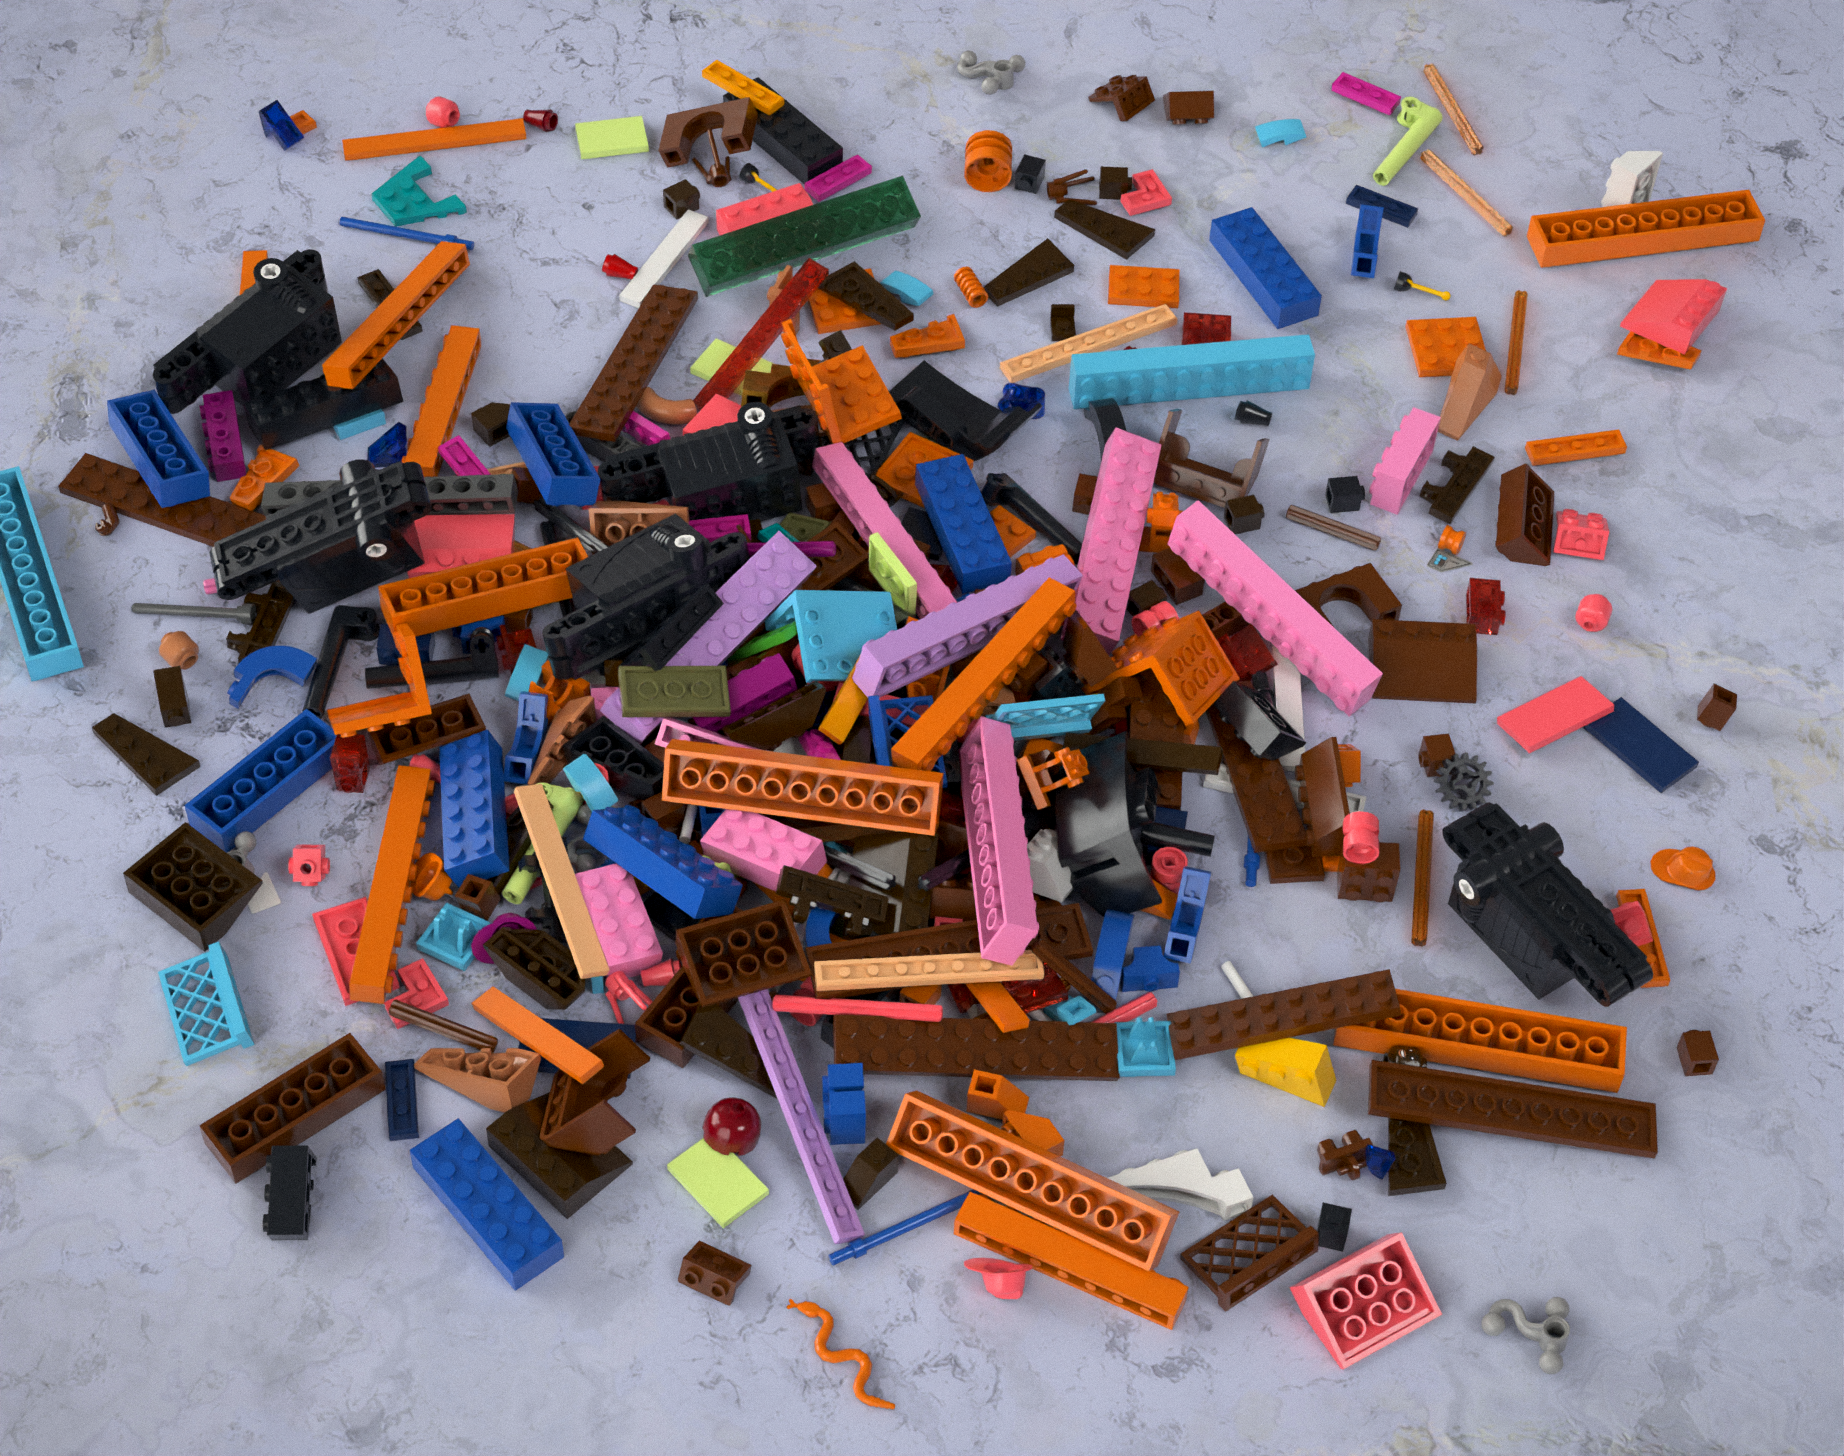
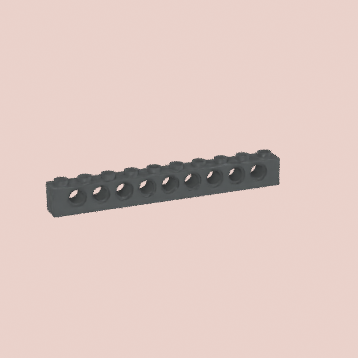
[261,474,518,516]

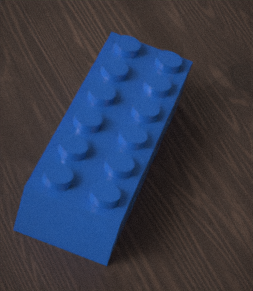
[1209,207,1322,329]
[107,389,210,508]
[506,402,601,507]
[915,454,1012,594]
[184,709,347,853]
[439,729,509,888]
[583,805,743,919]
[409,1118,564,1291]

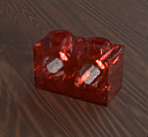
[1181,312,1231,345]
[1466,578,1506,635]
[330,734,370,793]

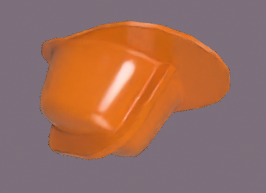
[1650,846,1716,891]
[410,852,453,901]

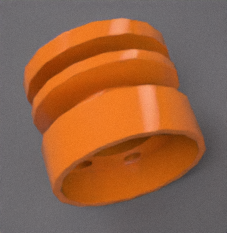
[964,130,1013,192]

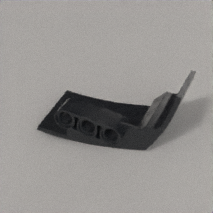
[889,360,1042,461]
[1056,731,1162,917]

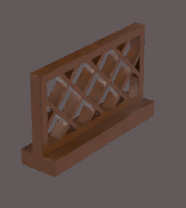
[1180,1194,1319,1312]

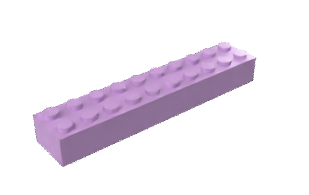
[600,531,817,745]
[852,554,1083,698]

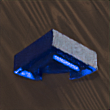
[1365,1144,1396,1180]

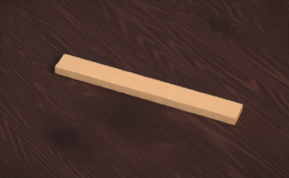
[1000,304,1178,384]
[514,784,609,979]
[814,950,1044,991]

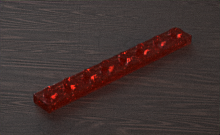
[693,258,829,410]

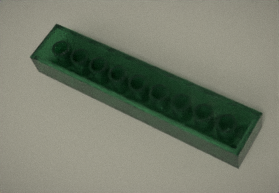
[688,175,921,297]

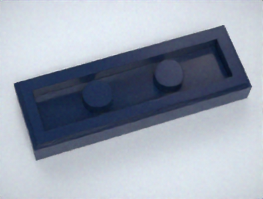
[1346,185,1418,228]
[385,1059,419,1141]

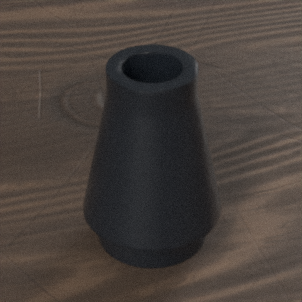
[1235,400,1272,426]

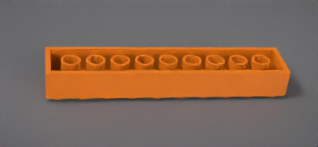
[1527,190,1765,268]
[662,739,944,836]
[1333,989,1627,1093]
[886,1090,1180,1271]

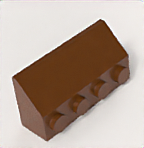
[1495,463,1555,566]
[1063,610,1118,687]
[368,693,486,765]
[1295,737,1350,857]

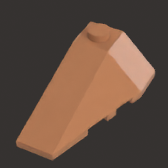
[1438,344,1502,441]
[589,501,689,555]
[527,696,596,785]
[414,1048,541,1113]

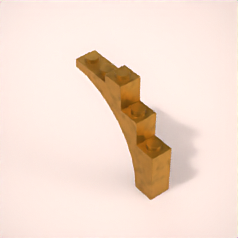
[741,359,821,408]

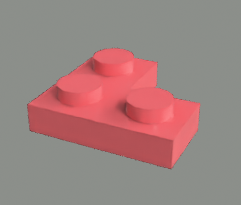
[1120,169,1172,216]
[384,958,449,1029]

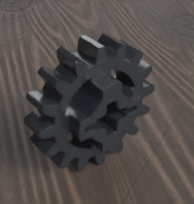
[1434,752,1494,811]

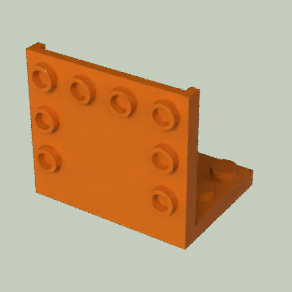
[781,319,902,444]
[1083,610,1238,726]
[327,623,432,738]

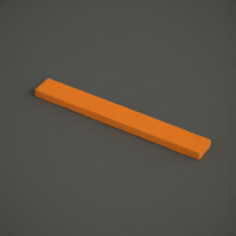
[342,118,526,161]

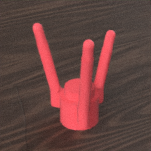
[605,971,653,1024]

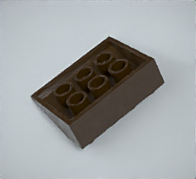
[123,822,263,952]
[842,832,938,940]
[486,1092,633,1219]

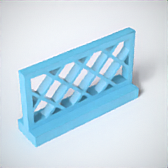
[984,694,1105,741]
[158,941,255,1066]

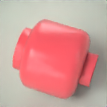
[426,96,460,128]
[1575,594,1613,632]

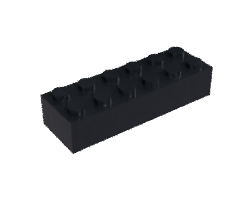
[723,77,843,184]
[243,358,404,450]

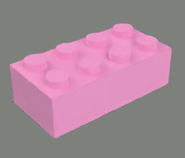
[1369,407,1441,515]
[700,809,827,891]
[575,863,663,980]

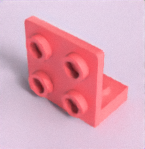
[1553,509,1609,560]

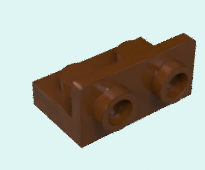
[678,1240,752,1306]

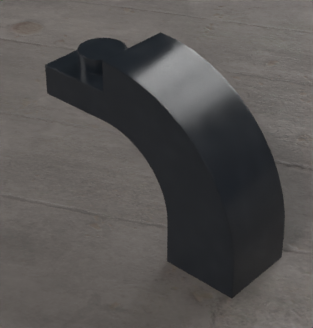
[1084,398,1126,461]

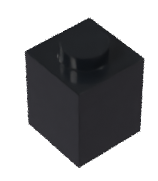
[1015,154,1046,194]
[1325,476,1365,513]
[1316,1202,1352,1252]

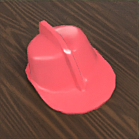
[964,1258,1032,1299]

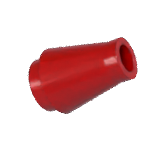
[602,254,638,280]

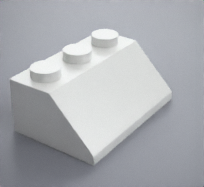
[1601,151,1663,207]
[1027,829,1074,902]

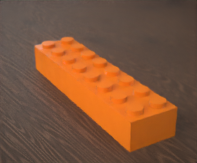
[378,538,588,637]

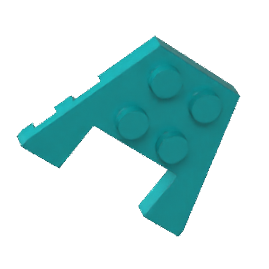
[372,156,467,227]

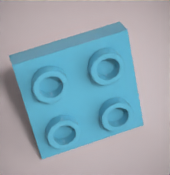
[416,903,492,971]
[1114,1017,1176,1077]

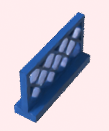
[868,695,947,788]

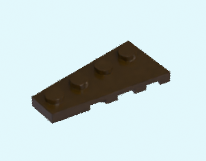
[817,261,914,331]
[679,1003,778,1099]

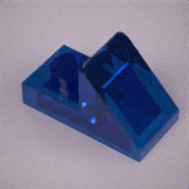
[258,100,304,151]
[367,422,407,468]

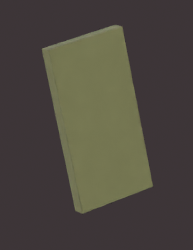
[618,666,731,717]

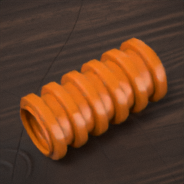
[954,266,988,308]

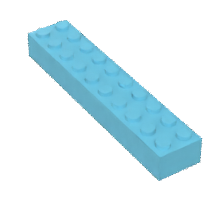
[1068,334,1315,409]
[0,466,84,682]

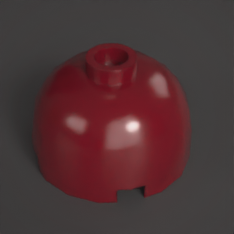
[702,1097,762,1156]

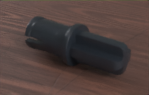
[1251,671,1274,706]

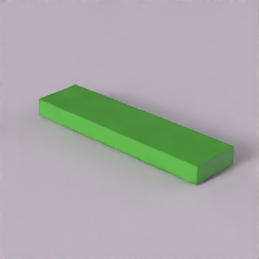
[727,621,798,661]

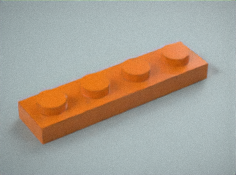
[1525,429,1627,466]
[1616,889,1670,988]

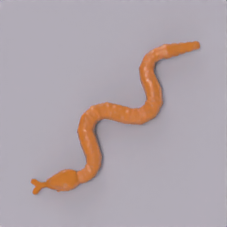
[787,1299,895,1410]

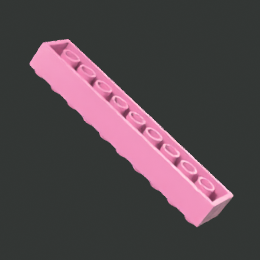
[1060,427,1161,655]
[1168,500,1383,717]
[958,716,1039,966]

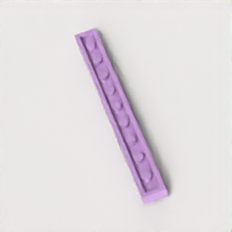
[738,989,865,1244]

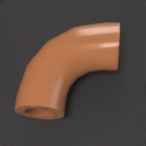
[636,387,697,425]

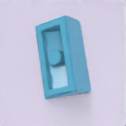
[333,409,386,440]

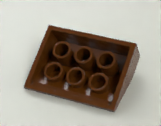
[1368,619,1477,704]
[675,899,812,1008]

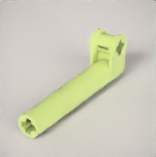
[1373,97,1443,186]
[502,782,584,904]

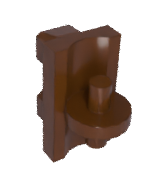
[1317,1130,1373,1180]

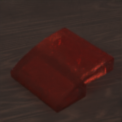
[1217,624,1278,682]

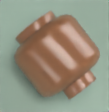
[159,631,199,670]

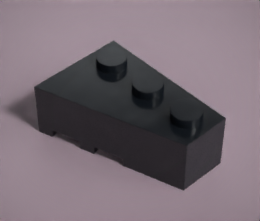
[263,1145,317,1241]

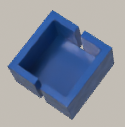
[822,1063,866,1145]

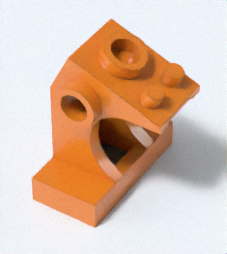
[1139,492,1183,553]
[529,660,591,724]
[1017,747,1090,810]

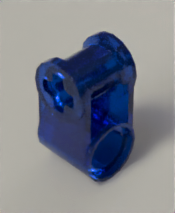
[997,383,1045,419]

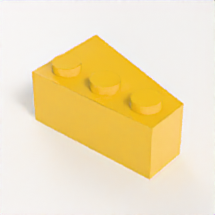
[1235,1038,1337,1107]

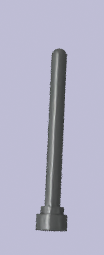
[131,603,256,625]

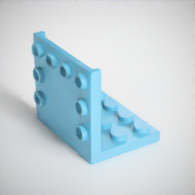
[765,590,897,683]

